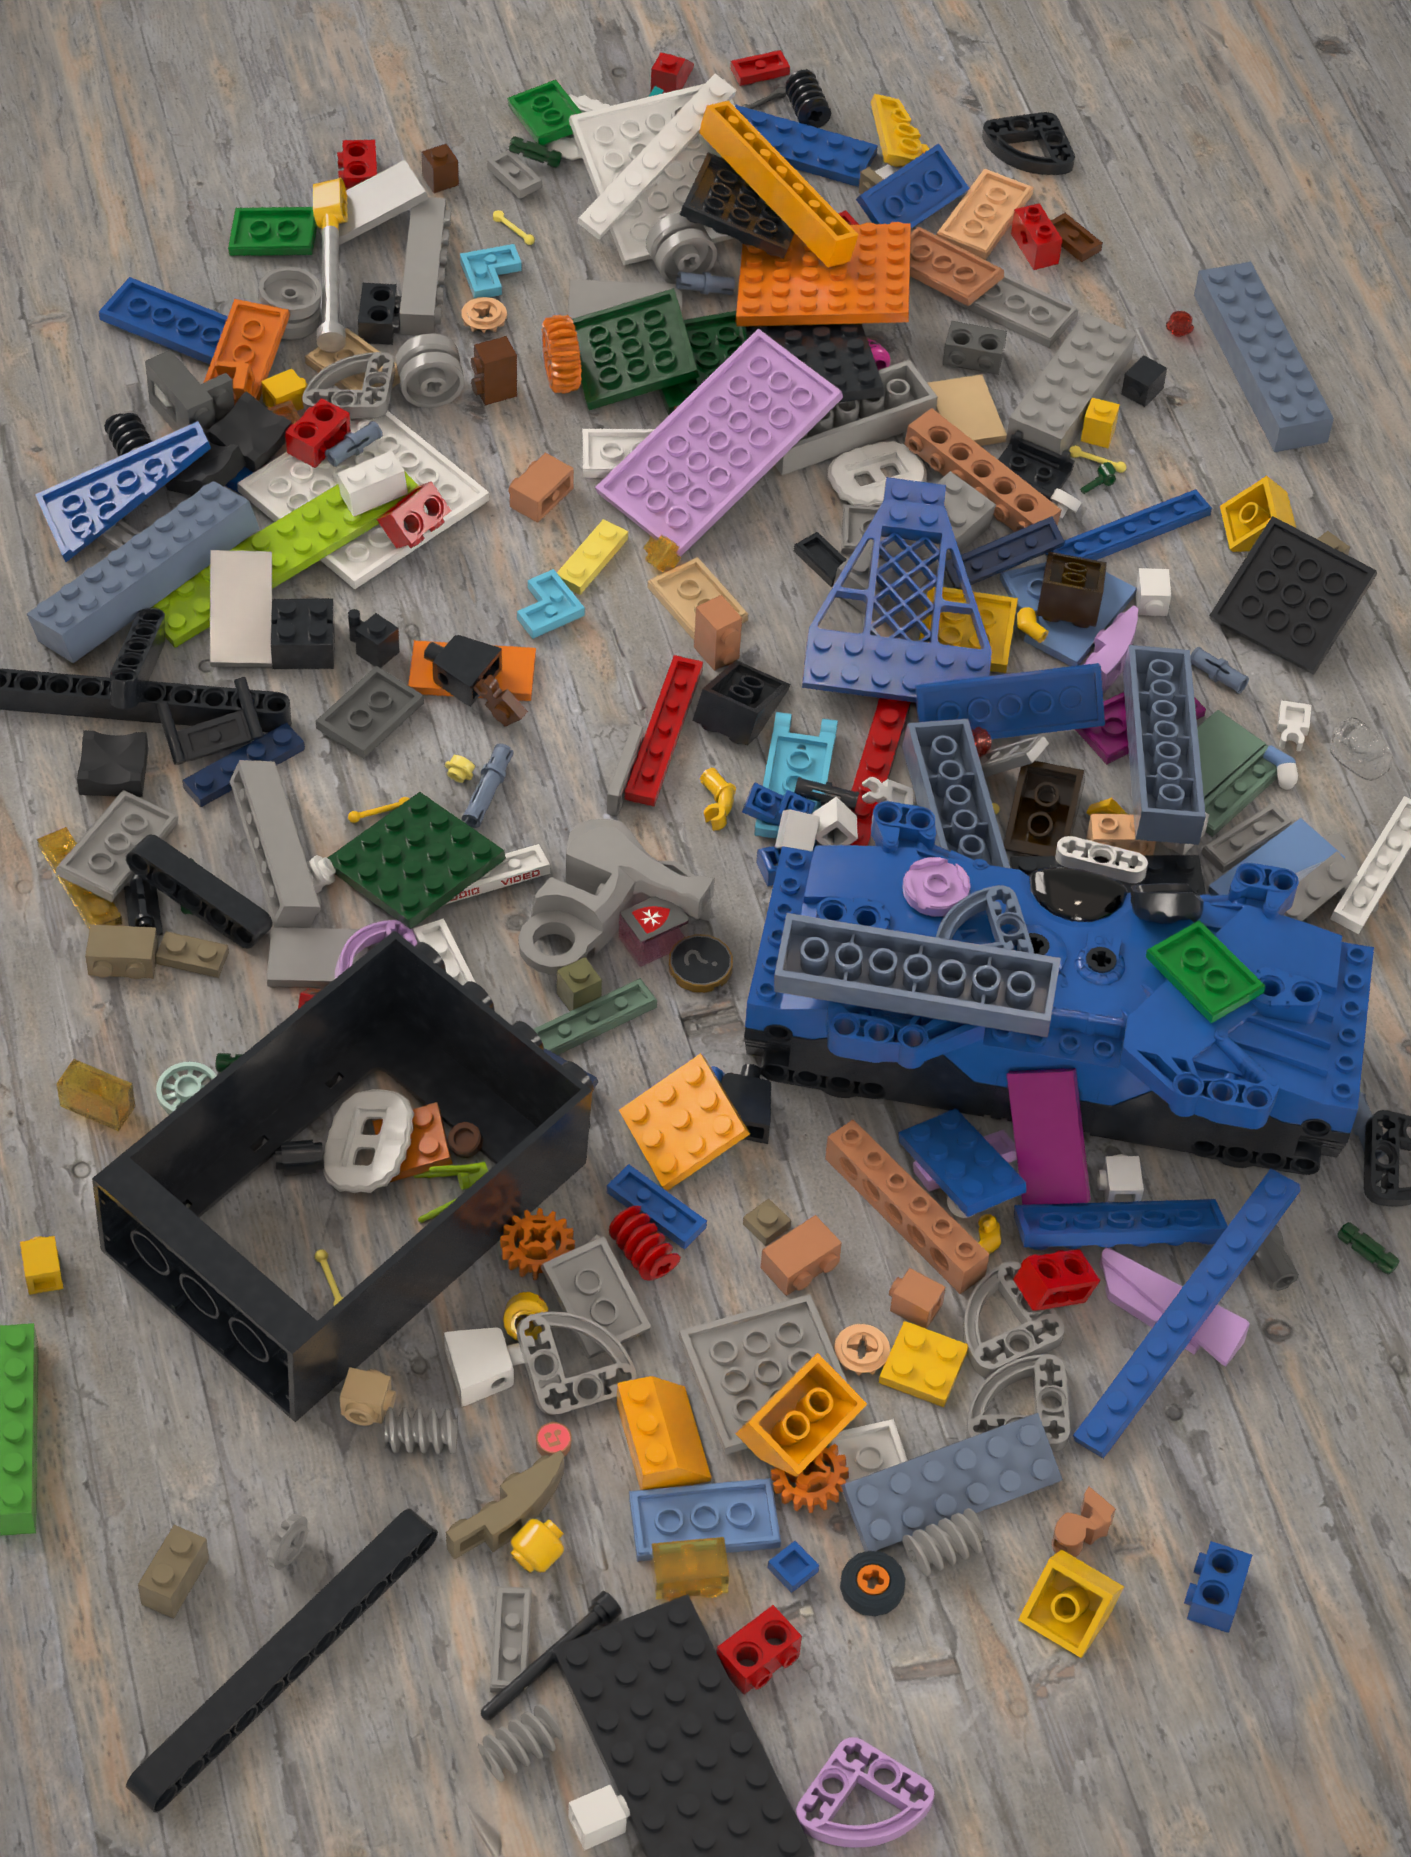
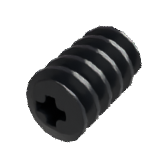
[785,69,831,128]
[104,413,153,456]

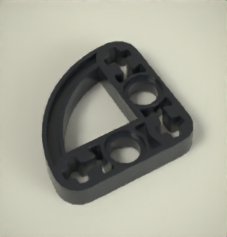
[982,112,1075,175]
[1364,1110,1411,1207]

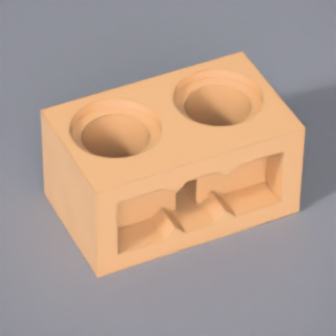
[1086,814,1156,855]

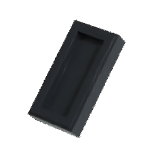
[794,532,847,587]

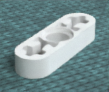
[1055,836,1148,883]

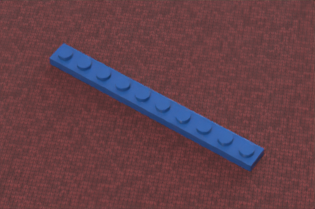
[1073,1169,1301,1459]

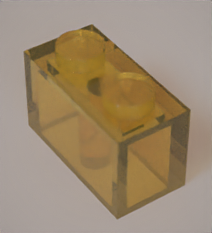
[56,1059,136,1131]
[651,1537,730,1601]

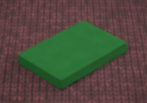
[507,80,582,145]
[228,207,317,256]
[1146,920,1265,1024]

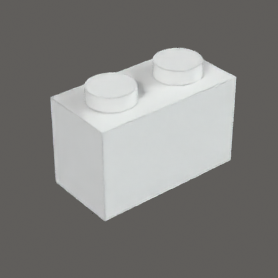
[337,450,408,517]

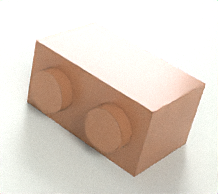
[508,452,574,523]
[694,595,742,671]
[760,1215,842,1296]

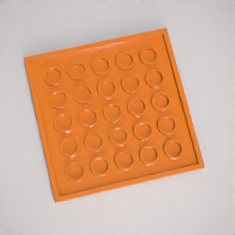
[736,222,911,326]

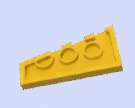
[871,94,929,167]

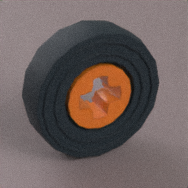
[840,1551,906,1616]

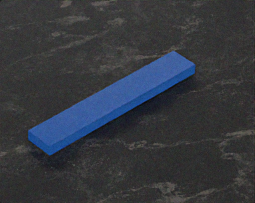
[1046,489,1212,560]

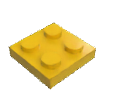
[879,1321,968,1408]

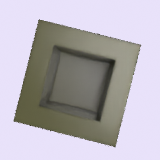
[557,957,602,1011]

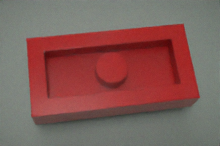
[730,50,790,86]

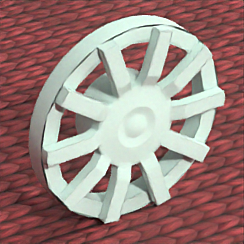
[156,1062,216,1114]

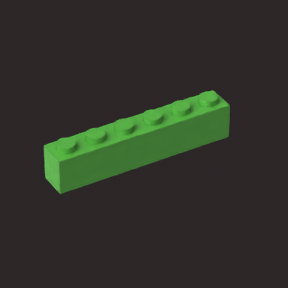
[0,1323,39,1536]

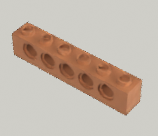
[904,408,1062,532]
[825,1119,989,1294]

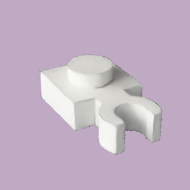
[1277,700,1311,751]
[862,777,913,805]

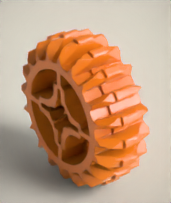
[541,315,582,394]

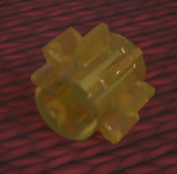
[643,534,682,572]

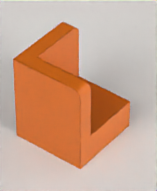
[214,361,255,402]

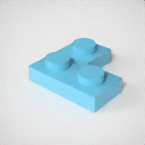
[460,244,522,299]
[517,569,585,639]

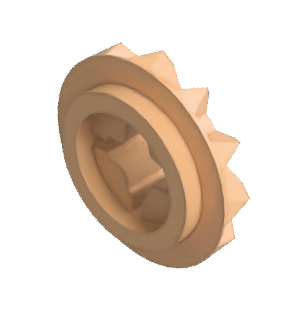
[461,297,507,334]
[834,1324,890,1376]

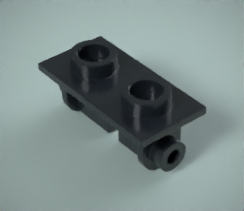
[124,874,163,936]

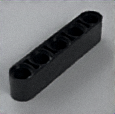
[110,608,165,709]
[126,834,273,949]

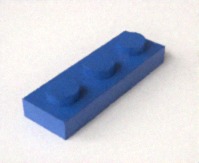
[606,1164,707,1250]

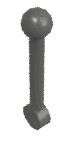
[742,87,786,109]

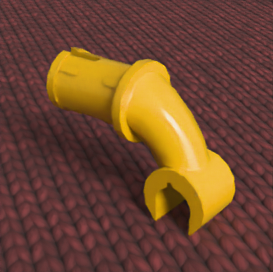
[700,768,736,831]

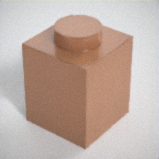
[889,1268,946,1329]

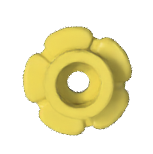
[445,755,475,783]

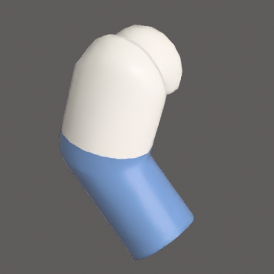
[1263,745,1298,790]

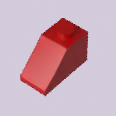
[651,52,694,94]

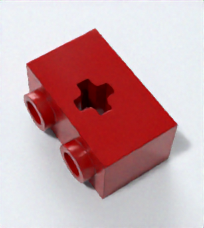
[1011,203,1063,270]

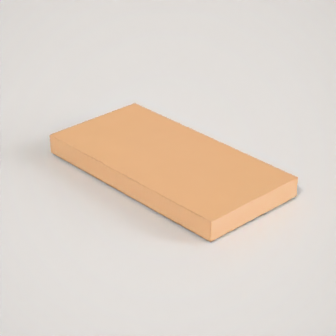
[936,169,1034,260]

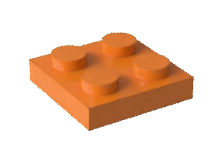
[373,1102,453,1182]

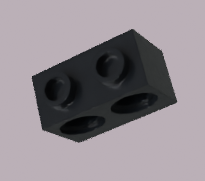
[358,282,401,345]

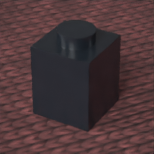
[1121,355,1167,407]

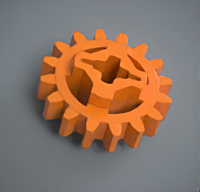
[500,1208,575,1280]
[771,1444,849,1513]

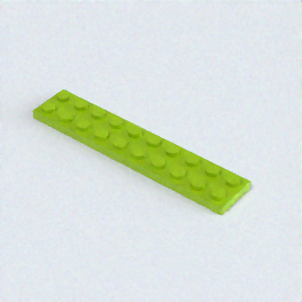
[151,471,419,648]

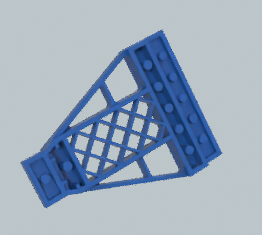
[802,477,992,703]

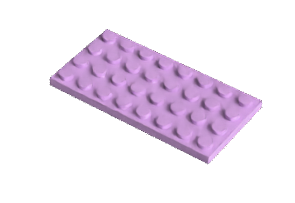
[595,329,843,558]

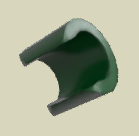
[1080,462,1116,494]

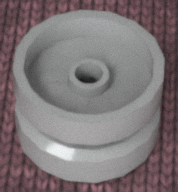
[646,212,717,284]
[258,267,322,340]
[396,333,464,408]

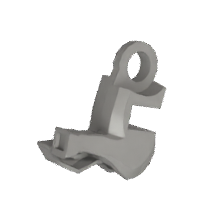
[518,819,715,975]

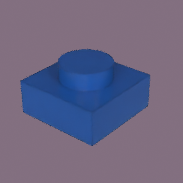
[767,1541,819,1593]

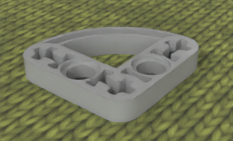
[302,352,395,419]
[963,1261,1065,1377]
[516,1312,637,1415]
[966,1354,1070,1452]

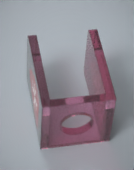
[619,897,689,967]

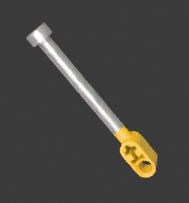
[313,178,348,352]

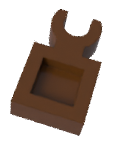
[473,675,528,727]

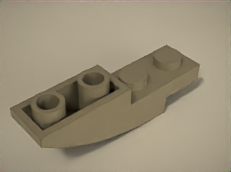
[446,1450,564,1560]

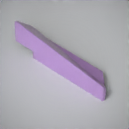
[1099,1248,1250,1367]

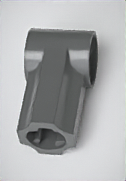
[1250,1224,1299,1291]

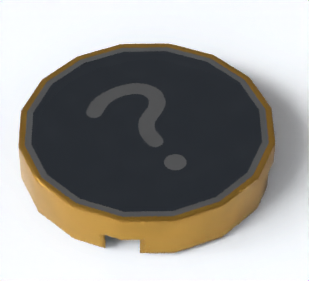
[669,934,733,993]

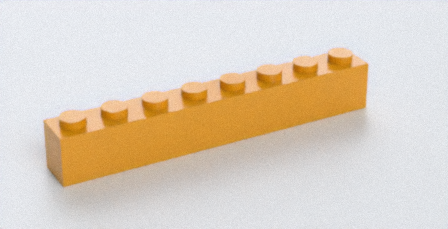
[699,101,858,267]

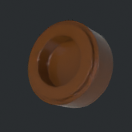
[448,1122,483,1158]

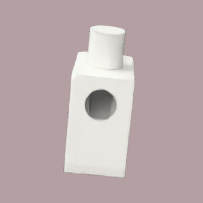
[444,1327,525,1407]

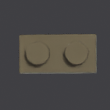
[155,931,229,978]

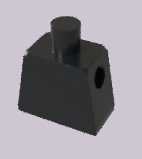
[424,635,502,707]
[720,1064,772,1144]

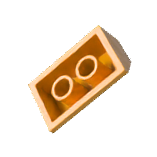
[735,1353,867,1477]
[617,1376,711,1490]

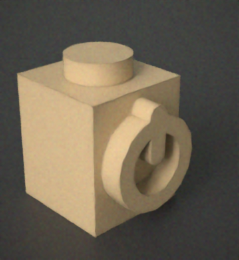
[340,1367,396,1426]

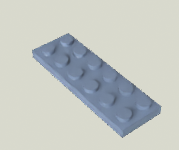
[841,1413,1063,1552]

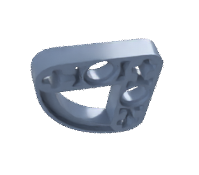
[936,885,1034,953]

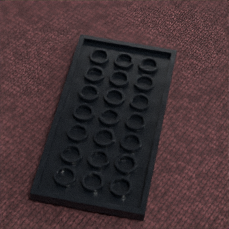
[552,1594,815,1857]

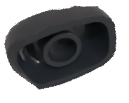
[1130,883,1204,924]

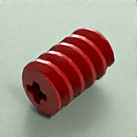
[608,1205,681,1281]

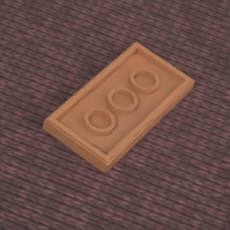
[910,226,1004,306]

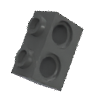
[943,321,1007,375]

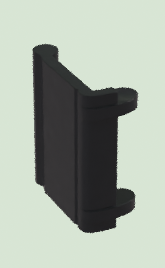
[998,430,1075,502]

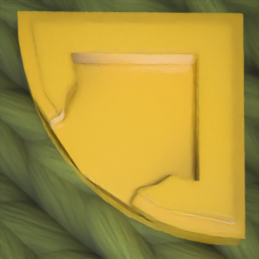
[1086,797,1127,816]

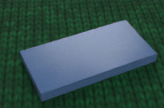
[1024,572,1137,666]
[1208,818,1345,896]
[629,1478,781,1561]

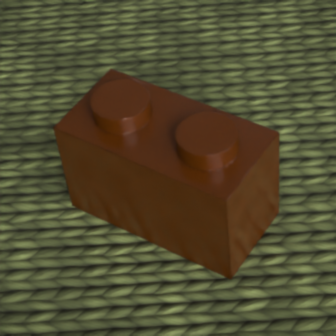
[471,336,517,405]

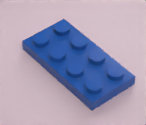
[856,143,970,229]
[898,1108,1026,1217]

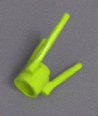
[413,1162,488,1223]

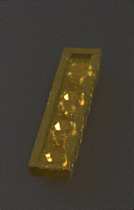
[37,827,123,930]

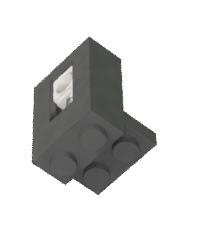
[145,350,235,442]

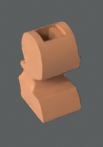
[1052,1486,1116,1557]

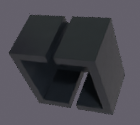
[271,598,335,669]

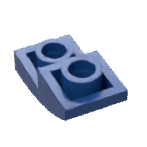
[742,782,816,826]

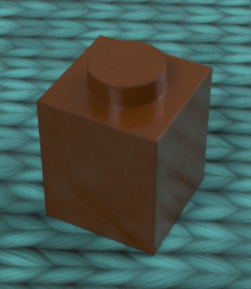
[421,144,459,193]

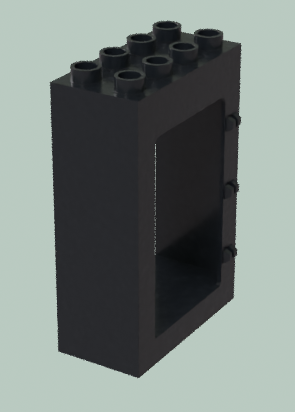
[92,930,594,1422]

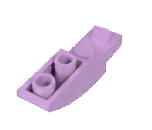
[1084,605,1138,694]

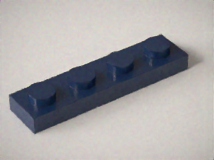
[945,516,1065,590]
[182,723,305,808]

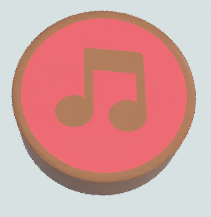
[536,1422,572,1456]

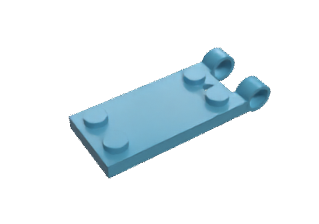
[754,712,838,844]

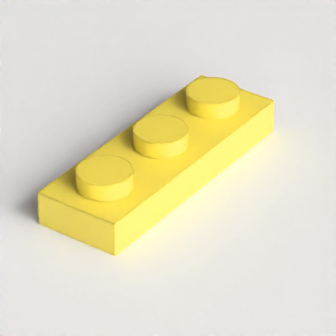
[557,519,628,595]

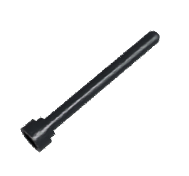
[480,1591,622,1720]

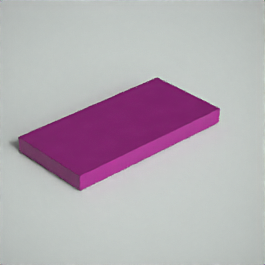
[1075,692,1206,765]
[1007,1068,1091,1205]

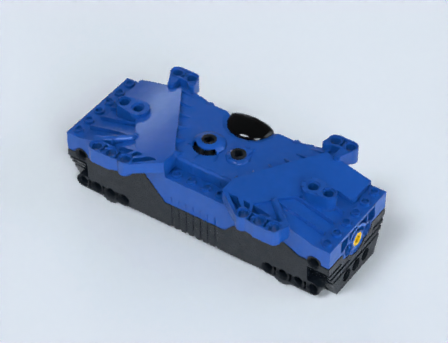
[744,801,1374,1175]

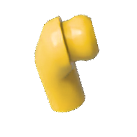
[1017,607,1048,643]
[978,1214,1001,1255]

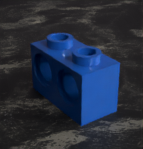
[1184,1541,1252,1633]

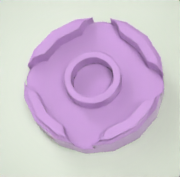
[902,857,970,916]

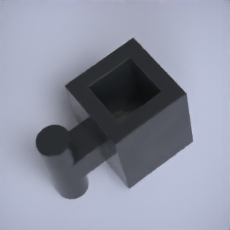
[348,609,400,668]

